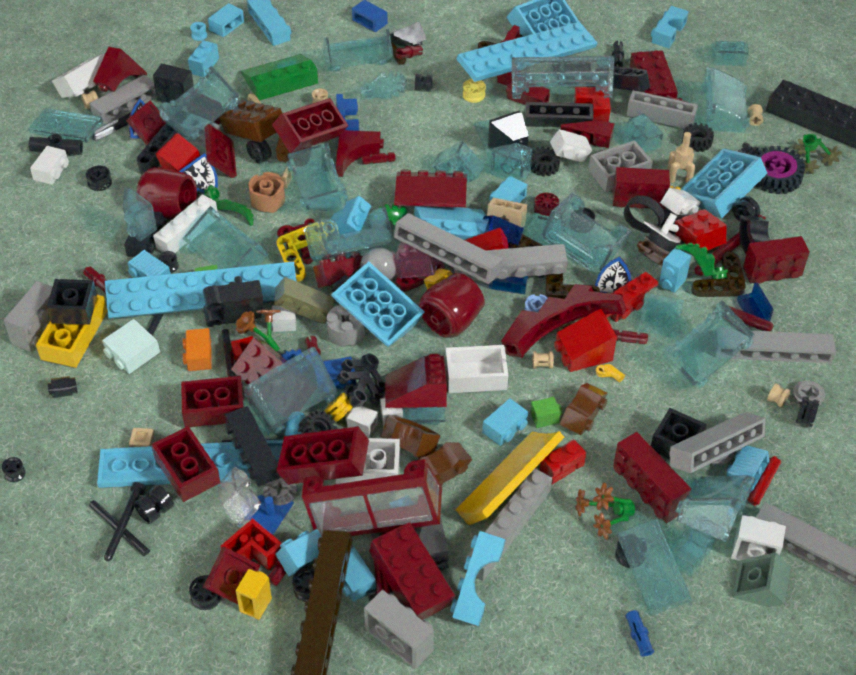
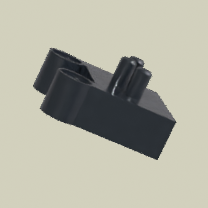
[203,276,263,327]

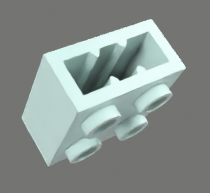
[102,319,160,374]

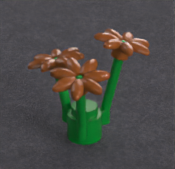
[575,482,635,540]

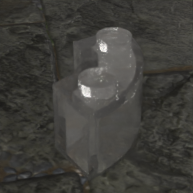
[218,466,261,528]

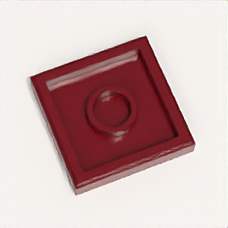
[126,100,167,145]
[203,547,261,605]

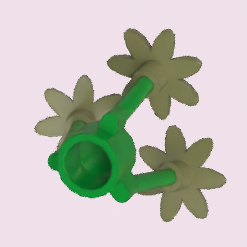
[794,133,842,174]

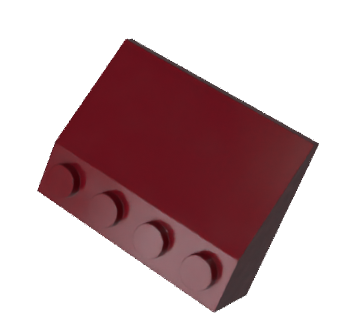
[394,169,467,208]
[385,354,447,408]

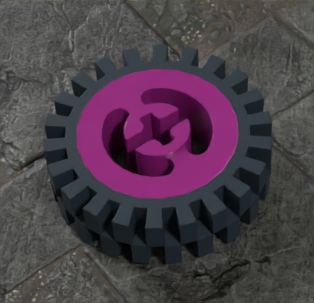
[753,146,805,194]

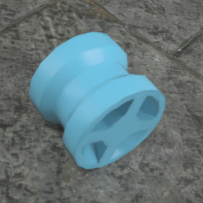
[190,22,207,41]

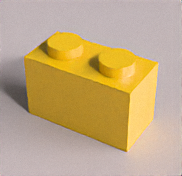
[236,569,272,620]

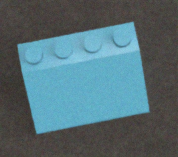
[506,0,579,36]
[681,148,767,218]
[414,206,492,240]
[331,261,424,347]

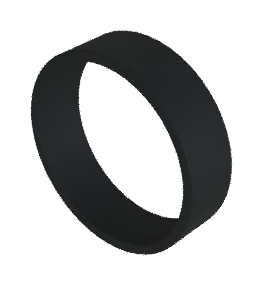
[623,196,664,233]
[648,229,686,253]

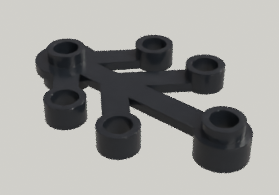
[337,353,385,407]

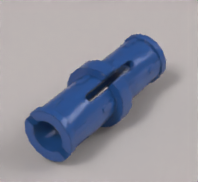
[625,610,654,657]

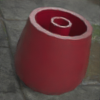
[136,167,197,219]
[419,273,485,338]

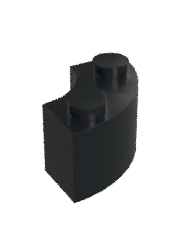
[739,215,770,254]

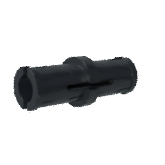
[612,41,624,67]

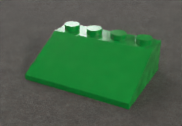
[241,54,318,101]

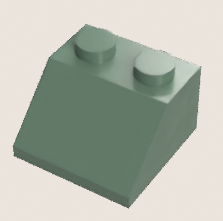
[732,553,791,607]

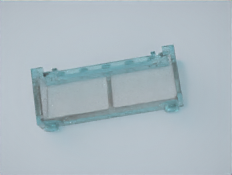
[512,56,614,99]

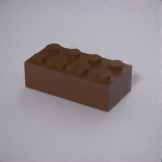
[218,100,282,142]

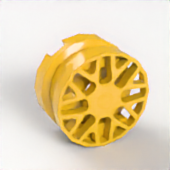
[324,392,353,423]

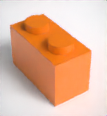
[183,328,212,371]

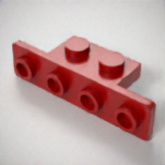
[605,272,658,322]

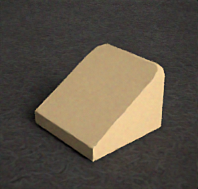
[280,165,292,189]

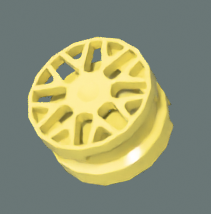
[463,79,486,103]

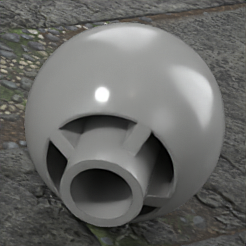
[361,247,398,280]

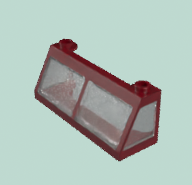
[302,459,442,537]

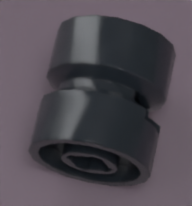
[133,485,174,524]

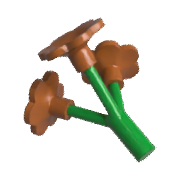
[236,310,281,352]

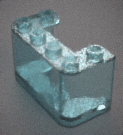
[304,207,393,263]

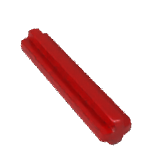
[748,456,781,506]

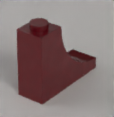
[93,46,147,92]
[336,130,384,177]

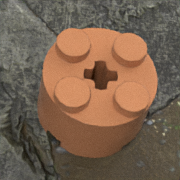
[248,172,285,213]

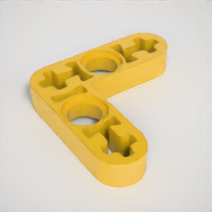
[277,222,328,282]

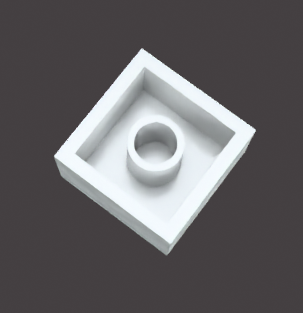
[731,515,786,561]

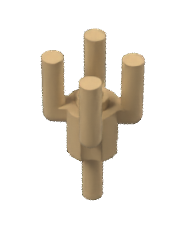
[667,132,695,183]

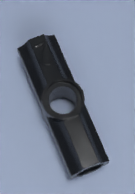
[28,134,83,155]

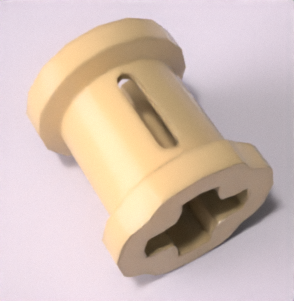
[747,104,764,126]
[532,351,553,369]

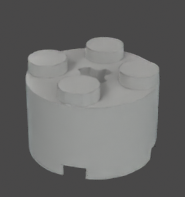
[326,304,365,347]

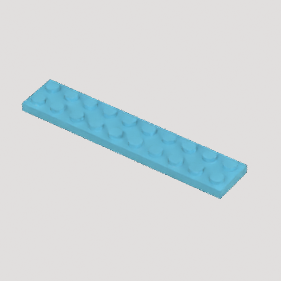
[456,22,598,82]
[105,262,296,319]
[97,439,284,488]

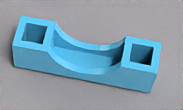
[450,531,506,626]

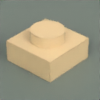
[129,428,154,447]

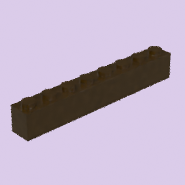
[291,530,353,675]

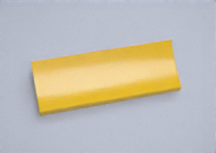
[455,431,564,525]

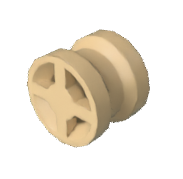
[312,89,328,103]
[81,90,98,110]
[767,383,791,408]

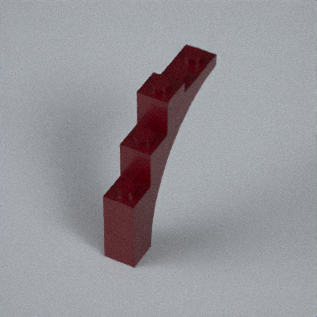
[493,25,550,105]
[501,284,627,358]

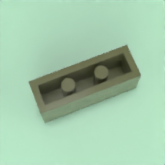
[274,277,334,324]

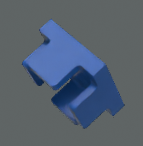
[336,94,359,131]

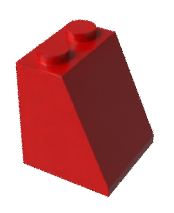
[554,309,617,372]

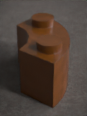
[560,383,608,435]
[381,414,440,459]
[420,442,473,488]

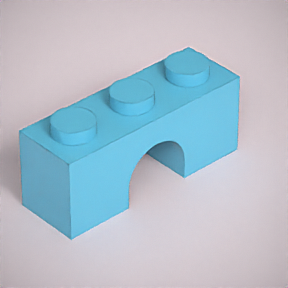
[651,6,689,48]

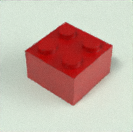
[675,209,727,251]

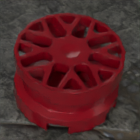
[534,192,559,219]

